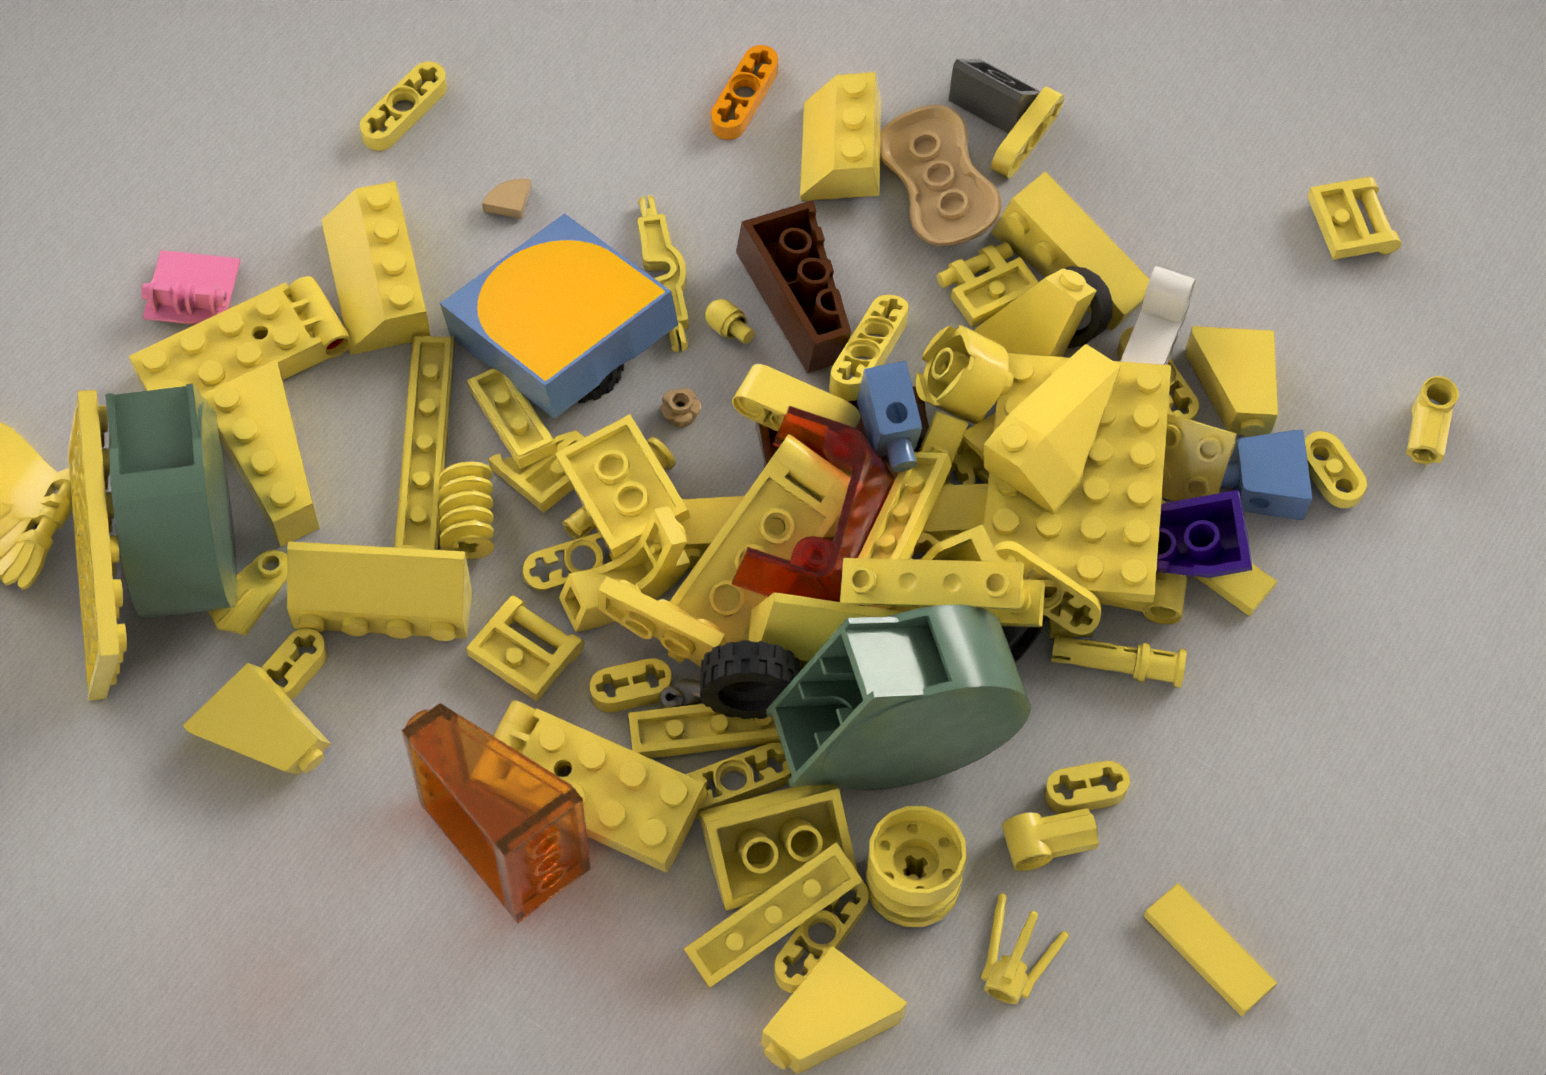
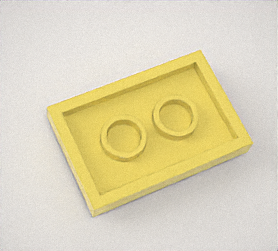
[555,414,691,558]

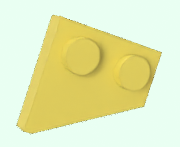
[488,430,585,513]

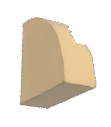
[482,179,532,219]

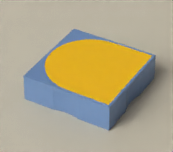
[440,213,678,419]

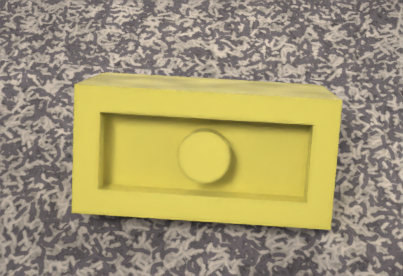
[920,524,1001,562]

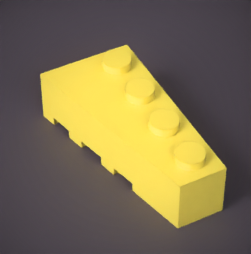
[991,171,1150,331]

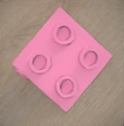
[141,250,241,325]

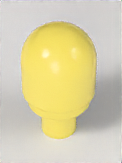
[705,299,755,344]

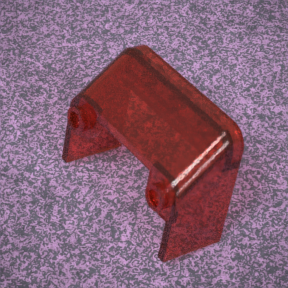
[731,406,895,606]

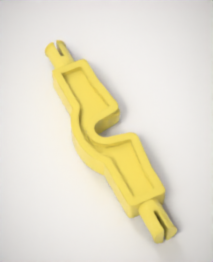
[637,195,689,352]

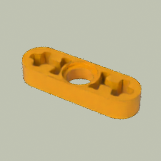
[711,45,778,140]

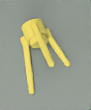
[980,893,1069,1004]

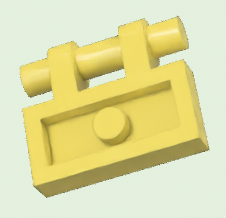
[936,242,1039,327]

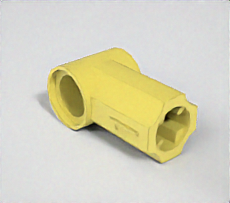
[1406,376,1459,465]
[1098,572,1188,625]
[1002,808,1099,871]

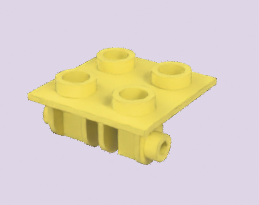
[1162,413,1237,501]

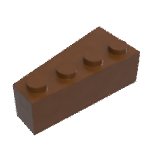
[736,200,851,374]

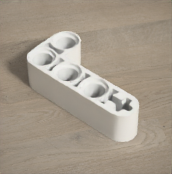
[1120,266,1196,365]

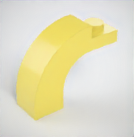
[559,506,691,633]

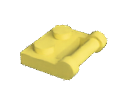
[1307,177,1402,260]
[466,595,585,702]

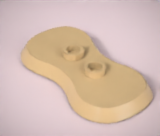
[880,105,1002,247]

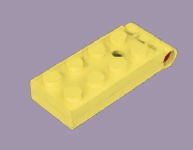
[128,276,352,394]
[670,434,860,645]
[470,700,708,873]

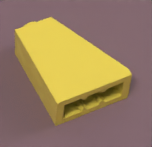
[974,268,1097,357]
[1185,326,1278,437]
[183,663,331,775]
[761,946,907,1074]

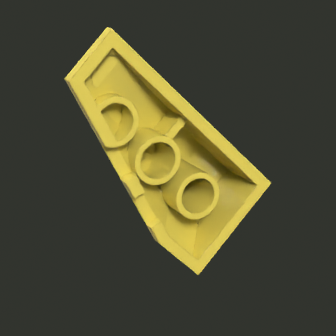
[984,344,1120,514]

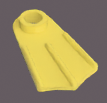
[207,550,287,635]

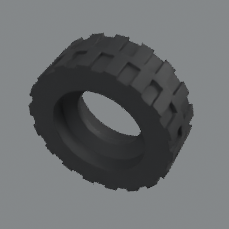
[700,640,800,719]

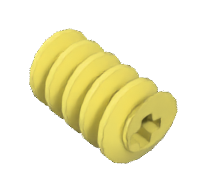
[439,461,494,559]

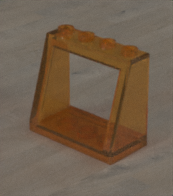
[401,703,591,924]

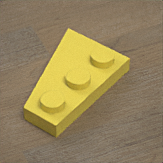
[598,576,725,677]

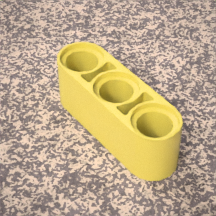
[732,364,861,455]

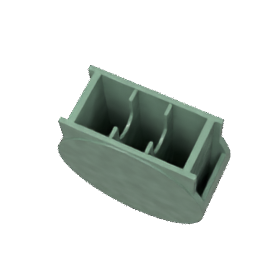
[105,384,237,619]
[766,605,1031,790]

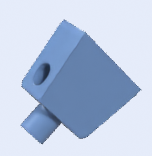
[857,361,922,472]
[1221,430,1312,520]

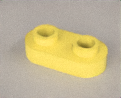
[1305,431,1367,508]

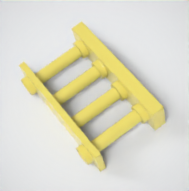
[840,558,1045,627]

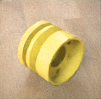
[866,806,967,927]

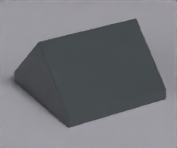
[948,59,1041,134]

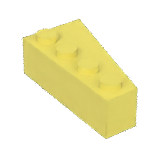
[202,359,319,547]

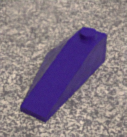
[1156,490,1253,578]

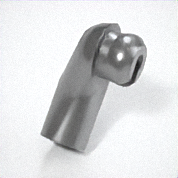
[659,678,703,709]

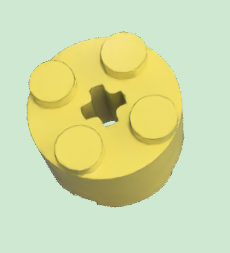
[916,325,1014,424]

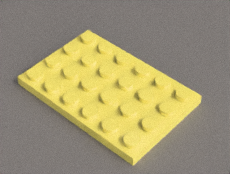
[984,353,1171,603]
[68,390,127,701]

